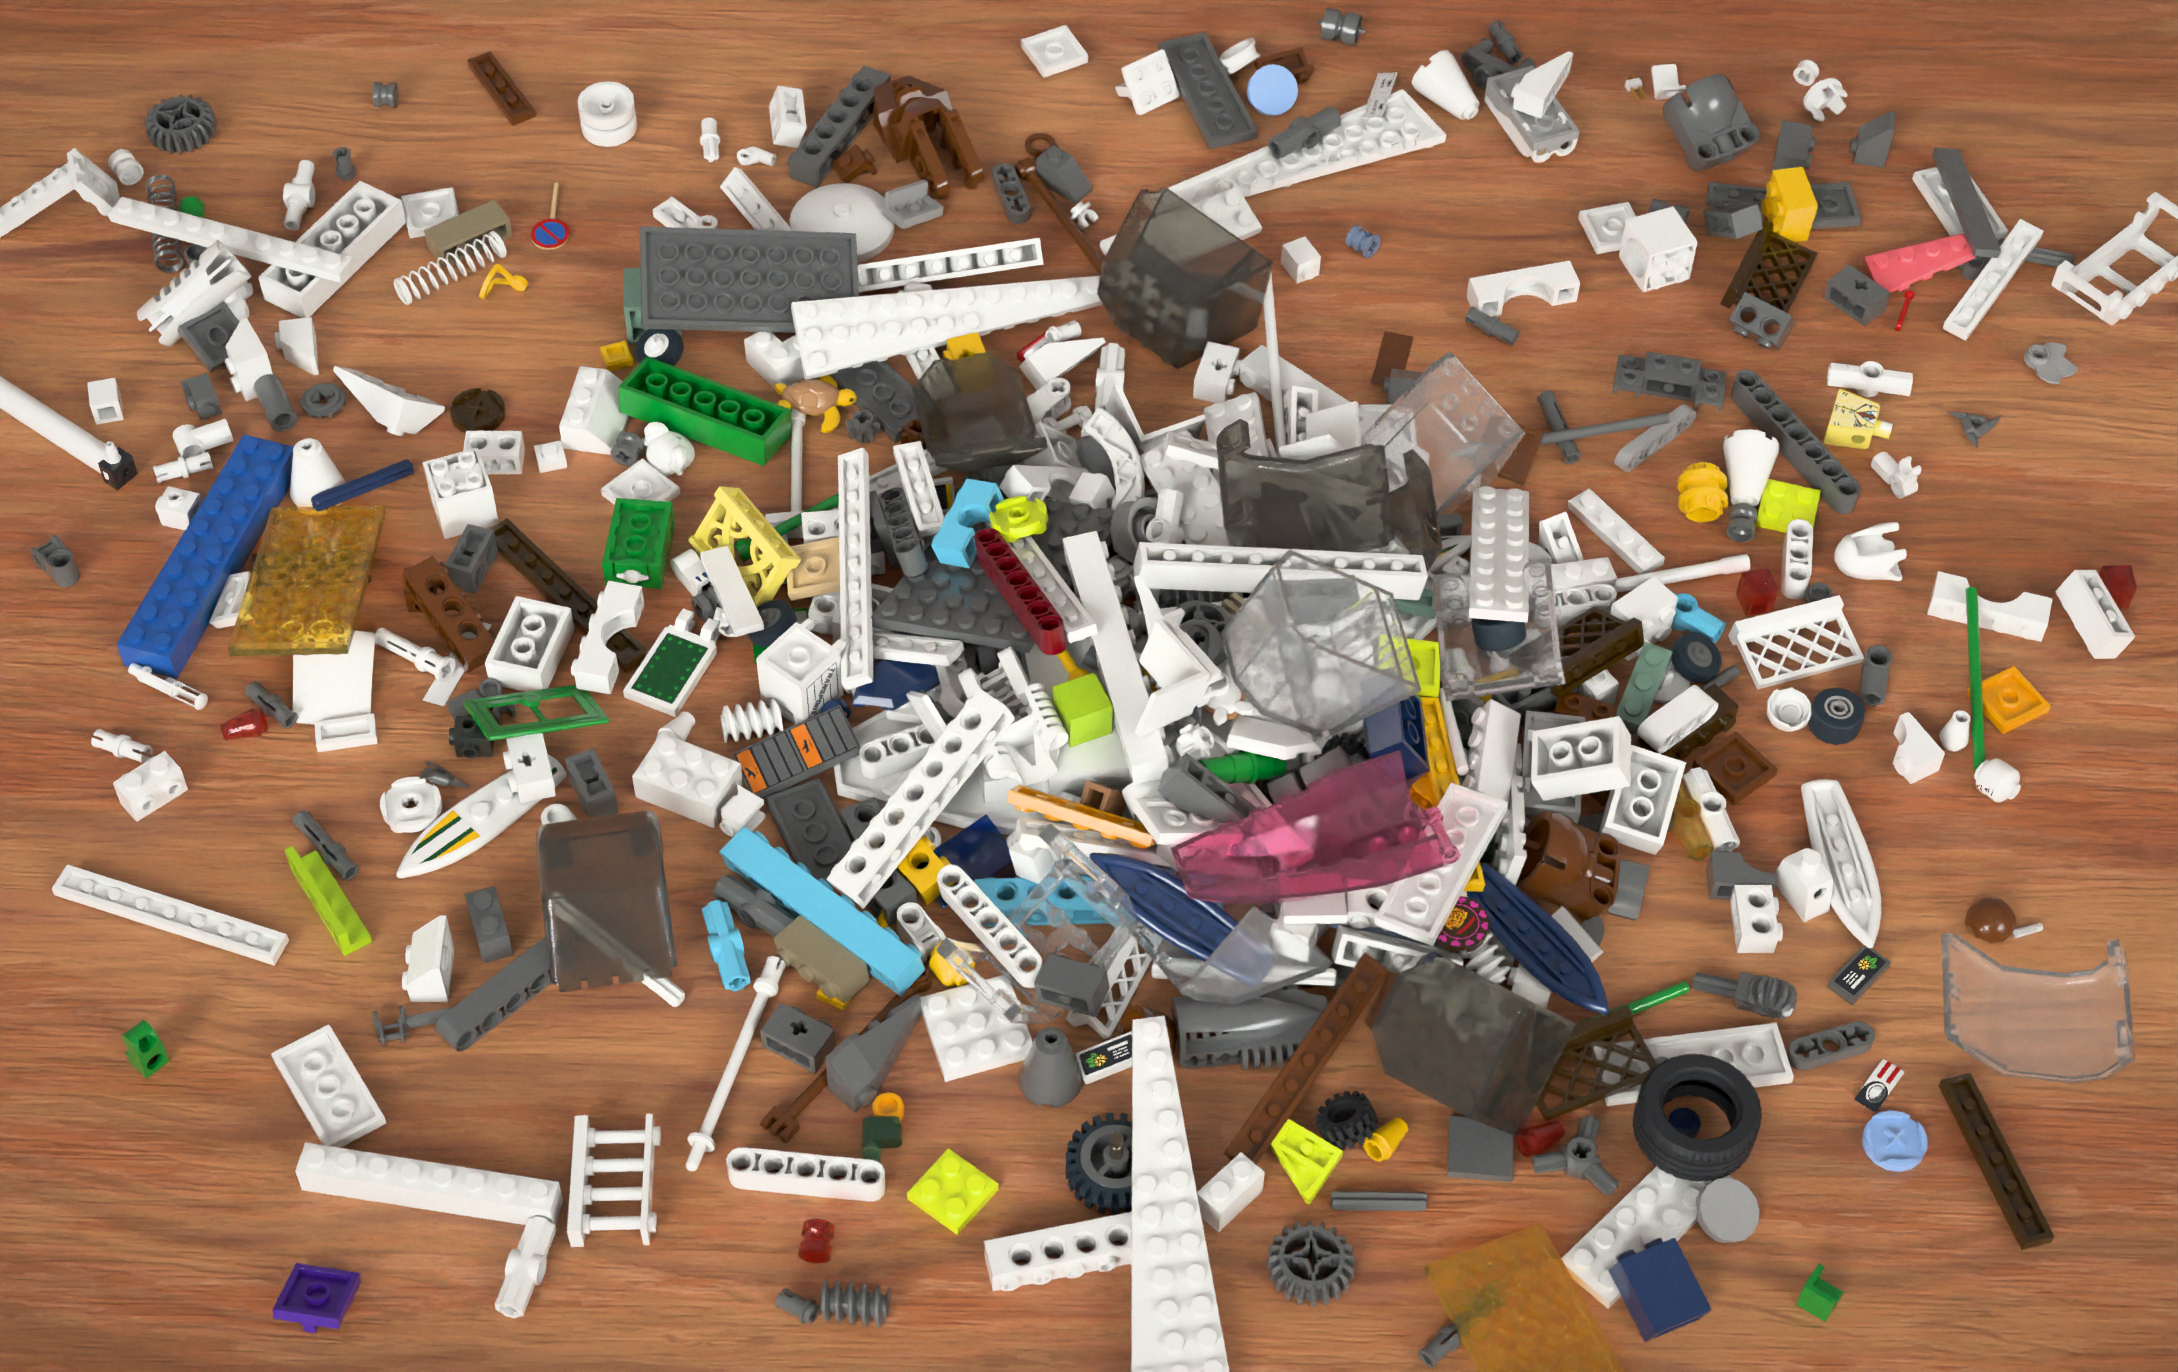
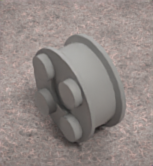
[1110,497,1158,563]

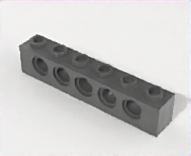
[788,65,891,188]

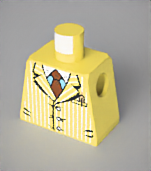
[1823,389,1893,450]

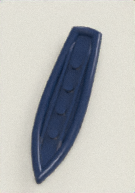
[1089,852,1274,985]
[1467,862,1610,1015]

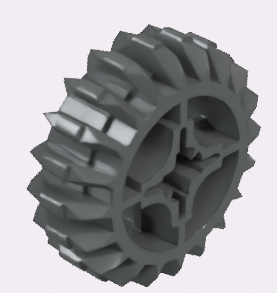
[145,94,217,155]
[1266,1219,1356,1308]

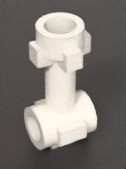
[1042,405,1092,434]

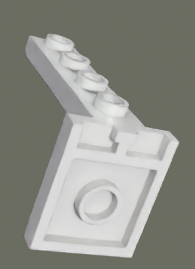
[0,148,120,238]

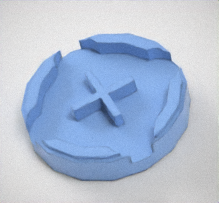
[1247,64,1298,116]
[1862,1110,1928,1172]

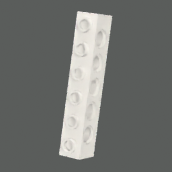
[984,1212,1132,1291]

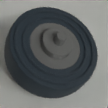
[747,600,797,647]
[1671,632,1722,683]

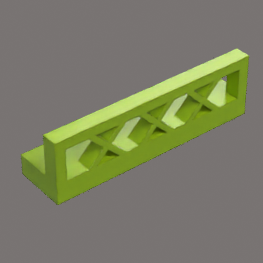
[285,846,372,956]

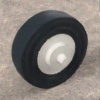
[635,329,684,366]

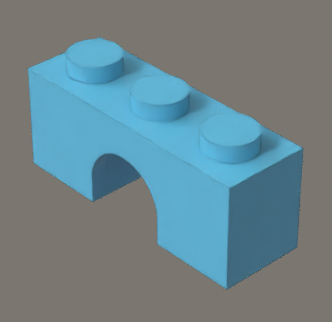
[931,479,1004,568]

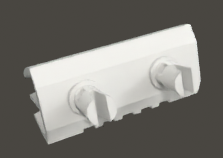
[137,240,252,346]

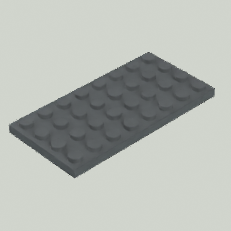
[640,226,859,333]

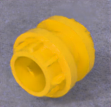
[1677,462,1728,522]

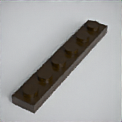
[1939,1073,2054,1250]

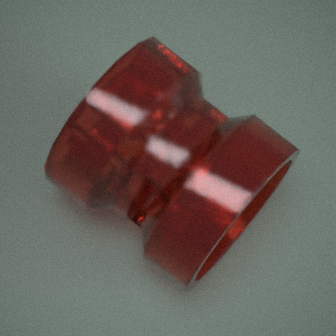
[798,1219,835,1264]

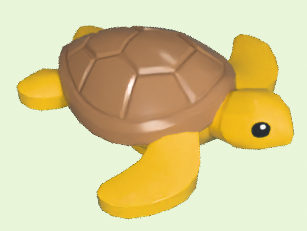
[775,375,857,433]

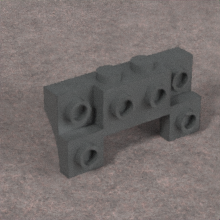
[1613,351,1727,411]

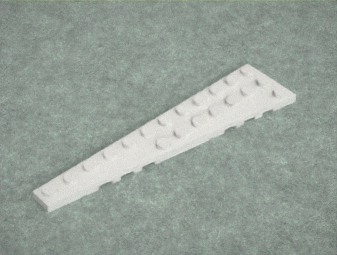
[1131,1016,1229,1372]

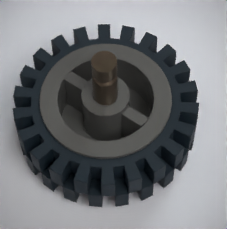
[1066,1113,1132,1216]

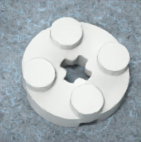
[380,777,442,833]

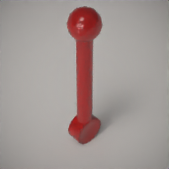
[1895,290,1915,331]

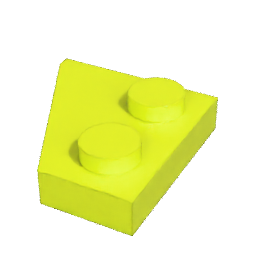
[1271,1119,1343,1205]

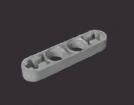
[1614,404,1697,473]

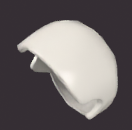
[1767,687,1812,732]

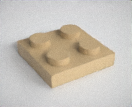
[787,537,840,601]

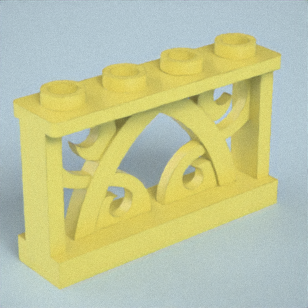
[688,486,801,608]

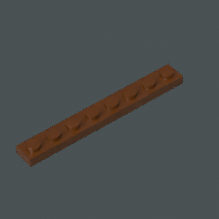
[1223,952,1390,1164]

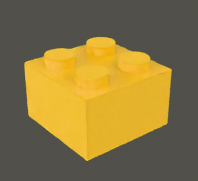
[1761,167,1818,242]

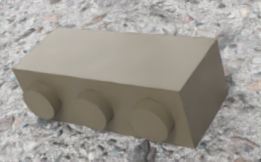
[424,200,513,268]
[774,915,870,1003]

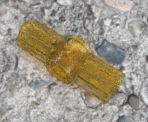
[1671,779,1714,861]

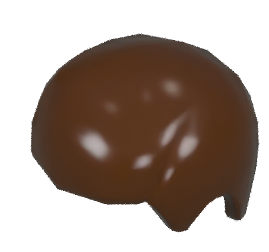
[1965,897,2016,943]

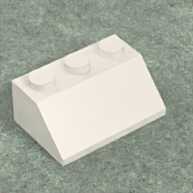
[559,366,629,455]

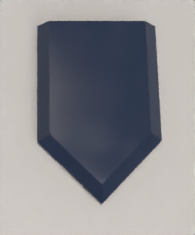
[852,659,940,711]

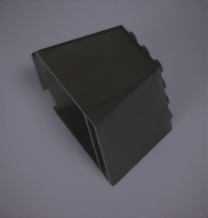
[1097,187,1273,369]
[1364,951,1576,1137]

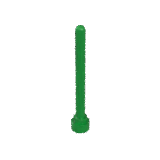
[734,493,839,563]

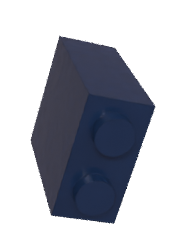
[1608,1237,1712,1343]

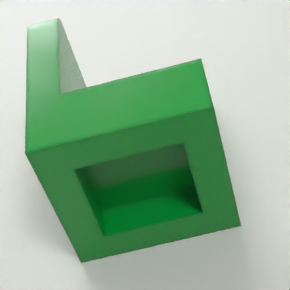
[1796,1264,1844,1322]

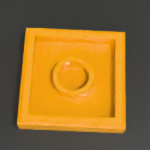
[1966,666,2051,734]

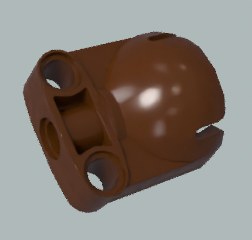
[1515,811,1620,920]

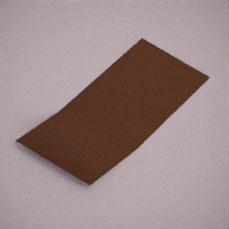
[1371,331,1414,385]

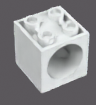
[1619,207,1698,292]
[423,448,499,539]

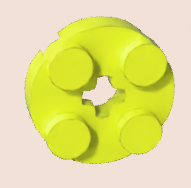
[989,496,1048,543]

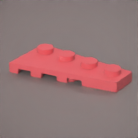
[1864,233,1975,293]

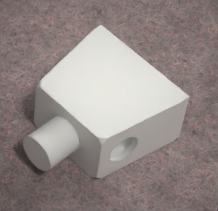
[1774,848,1834,922]

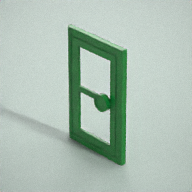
[464,685,609,741]

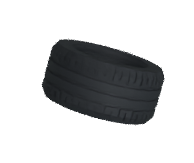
[1633,1054,1762,1182]

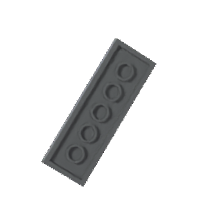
[1158,32,1258,149]

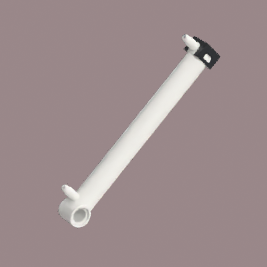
[0,376,138,491]

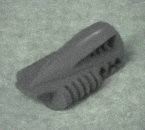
[1171,984,1328,1070]

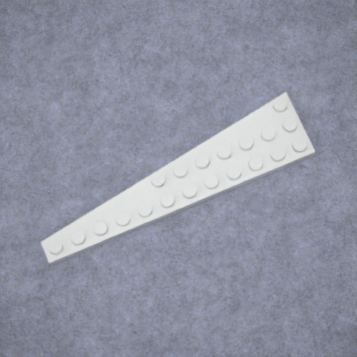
[1145,89,1446,218]
[791,275,1109,380]

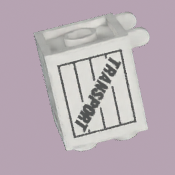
[756,618,846,725]

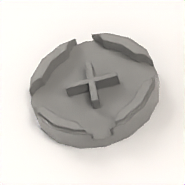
[1695,1177,1760,1243]

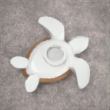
[1203,662,1257,725]

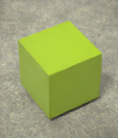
[1052,673,1113,747]

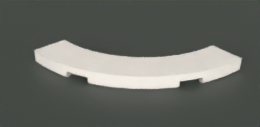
[1083,407,1145,542]

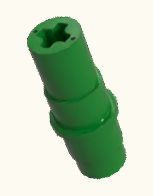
[1197,750,1286,785]

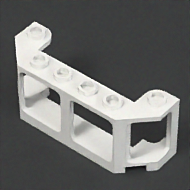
[2051,192,2178,325]

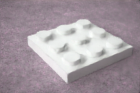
[920,974,1033,1082]

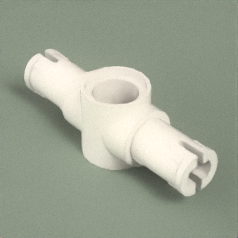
[283,160,315,231]

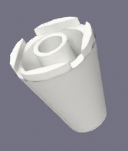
[1411,50,1479,120]
[1723,429,1779,507]
[290,438,346,514]

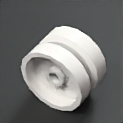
[578,81,637,147]

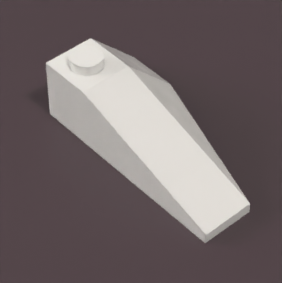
[333,366,445,436]

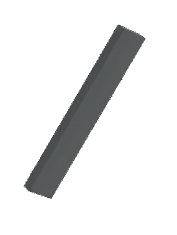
[1932,148,2001,258]

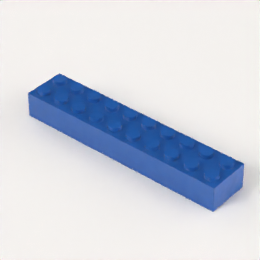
[117,434,294,679]

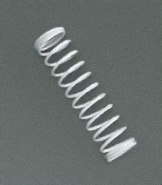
[394,231,507,305]

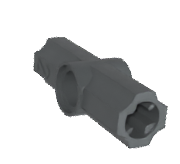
[1268,106,1341,159]
[713,874,796,937]

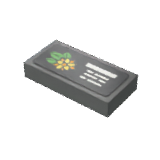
[1827,945,1891,1006]

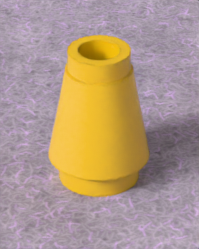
[1363,1117,1408,1161]

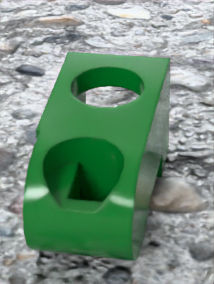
[121,1019,170,1079]

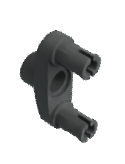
[1461,38,1536,89]

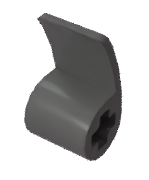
[1608,859,1650,920]

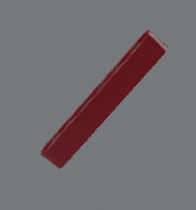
[974,528,1067,655]

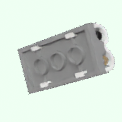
[1484,65,1579,163]
[1520,710,1585,827]

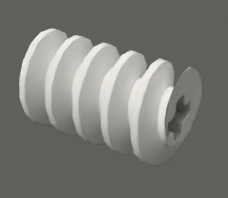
[720,699,783,743]
[1460,933,1511,986]

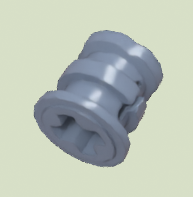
[1345,225,1381,259]

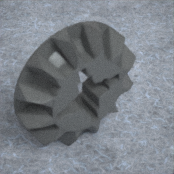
[301,383,346,420]

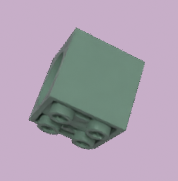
[623,268,683,345]

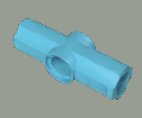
[1670,590,1726,644]
[702,900,751,992]

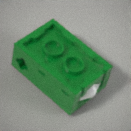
[602,498,675,589]

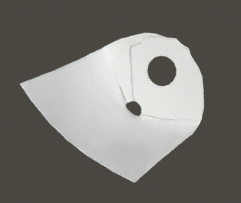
[292,629,375,724]

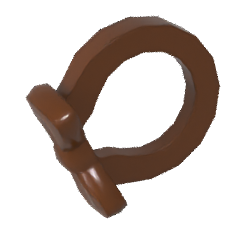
[1025,133,1059,161]

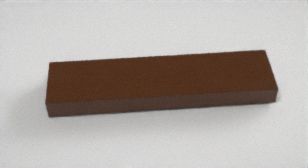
[468,51,536,126]

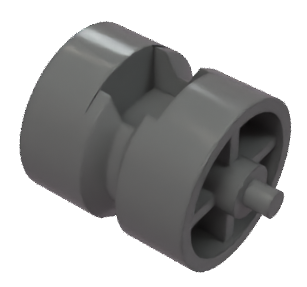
[1317,7,1366,46]

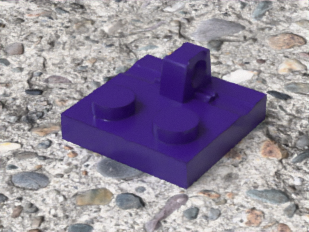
[273,1263,361,1333]

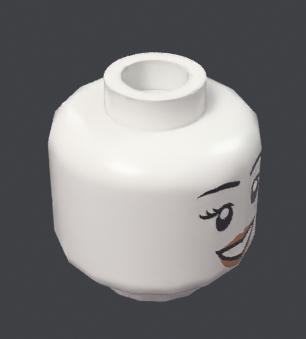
[1974,758,2021,803]

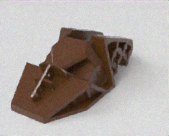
[873,76,984,200]

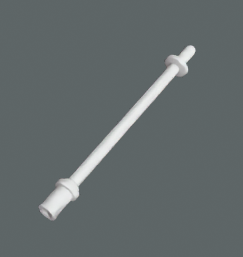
[686,956,786,1171]

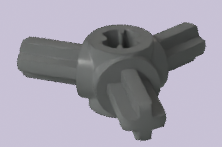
[1532,1115,1619,1195]

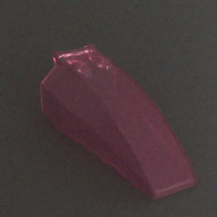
[1170,750,1460,904]

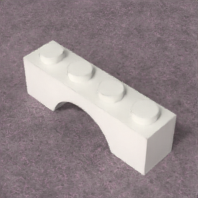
[1466,261,1580,317]
[999,465,1090,503]
[1927,571,2053,642]
[571,581,645,695]

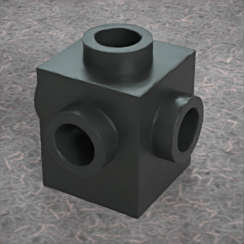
[449,714,494,758]

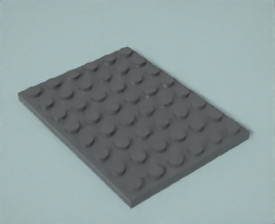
[871,494,1115,653]

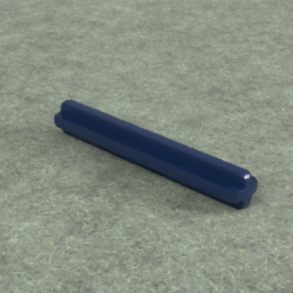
[311,459,414,512]

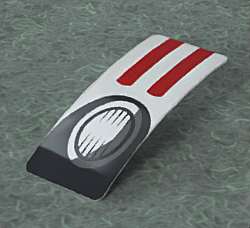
[1855,1059,1905,1112]

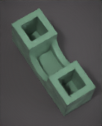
[1616,642,1673,736]

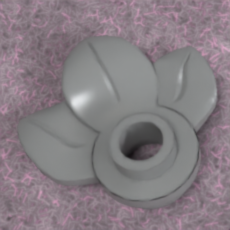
[2024,343,2078,384]

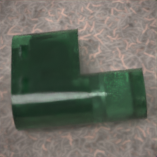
[862,1116,902,1164]

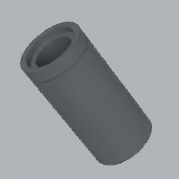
[254,374,298,432]

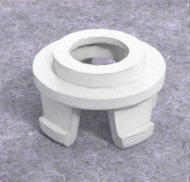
[1803,78,1847,121]

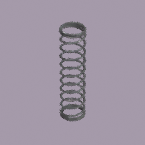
[146,175,184,272]

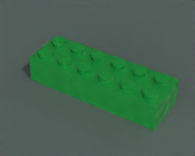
[619,356,791,466]

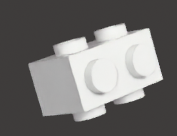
[113,751,188,822]

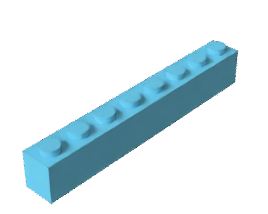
[719,826,925,997]

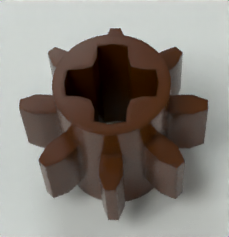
[901,419,934,450]

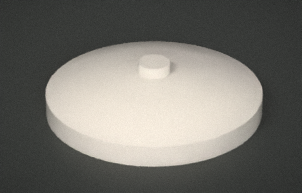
[790,183,895,263]

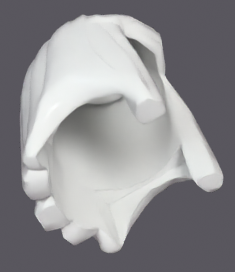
[1834,522,1906,581]

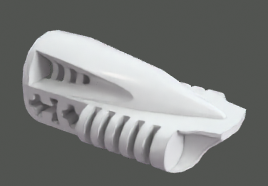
[958,646,1068,788]

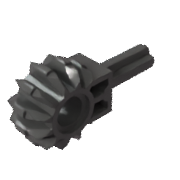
[1693,972,1797,1019]

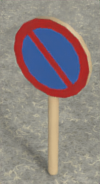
[531,182,570,250]

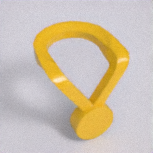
[479,264,528,299]

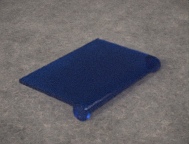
[916,814,1012,908]

